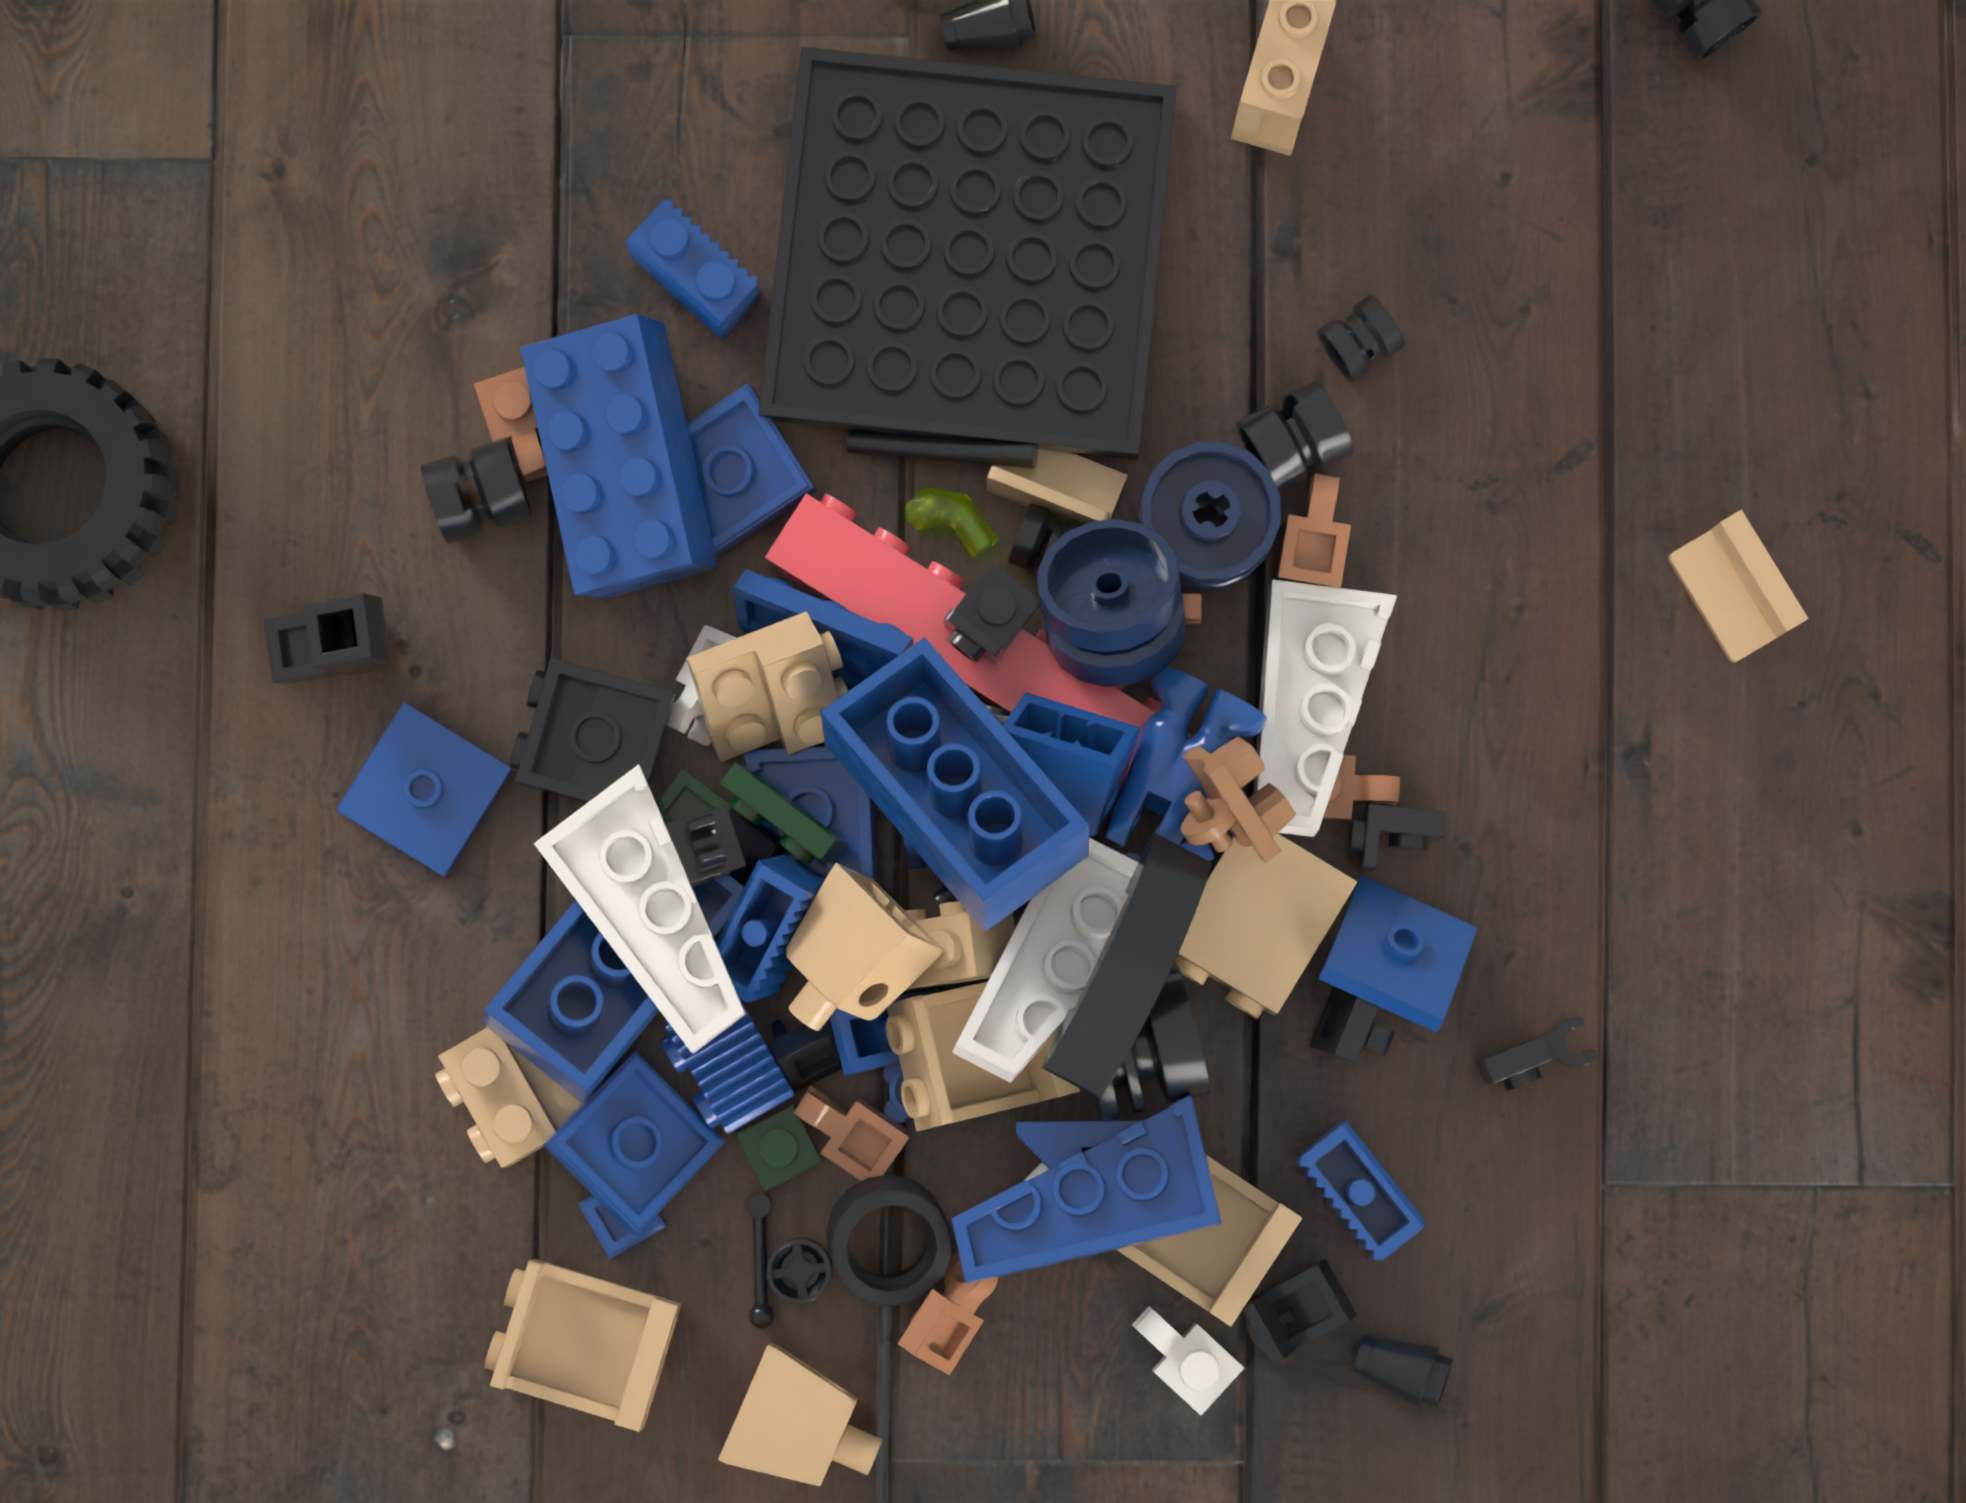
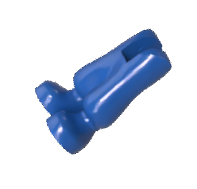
[1105,667,1267,846]

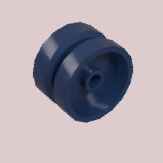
[1138,441,1281,591]
[1037,519,1187,687]

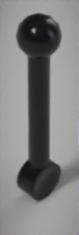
[746,1193,774,1329]

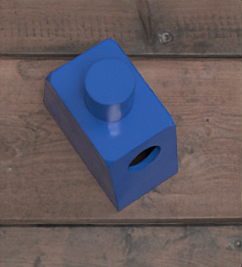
[1002,692,1139,837]

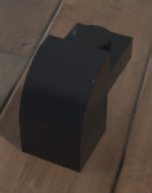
[264,593,391,685]

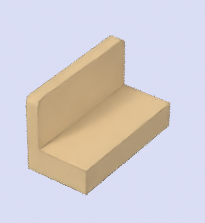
[987,449,1128,524]
[1668,509,1809,663]

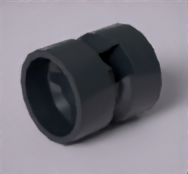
[1650,0,1763,62]
[1236,381,1354,493]
[421,438,532,544]

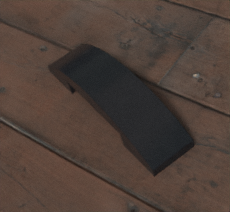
[1041,833,1212,1098]

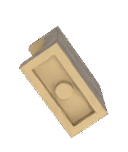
[1231,0,1336,156]
[1174,833,1357,1019]
[886,982,1080,1132]
[1116,1155,1302,1327]
[484,1259,682,1432]

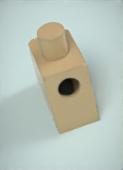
[786,863,944,1031]
[718,1342,883,1486]

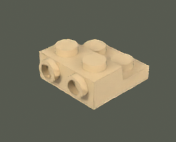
[686,611,848,762]
[435,1027,605,1168]

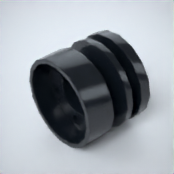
[1089,962,1210,1122]

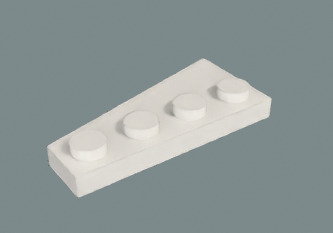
[1253,579,1397,837]
[533,764,746,1054]
[952,838,1138,1083]

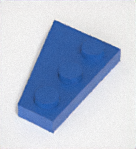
[733,569,914,691]

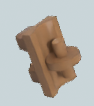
[1181,737,1296,863]

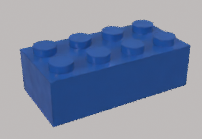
[520,314,718,600]
[820,637,1089,932]
[482,875,744,1103]

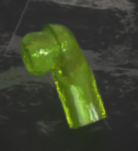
[905,486,998,558]

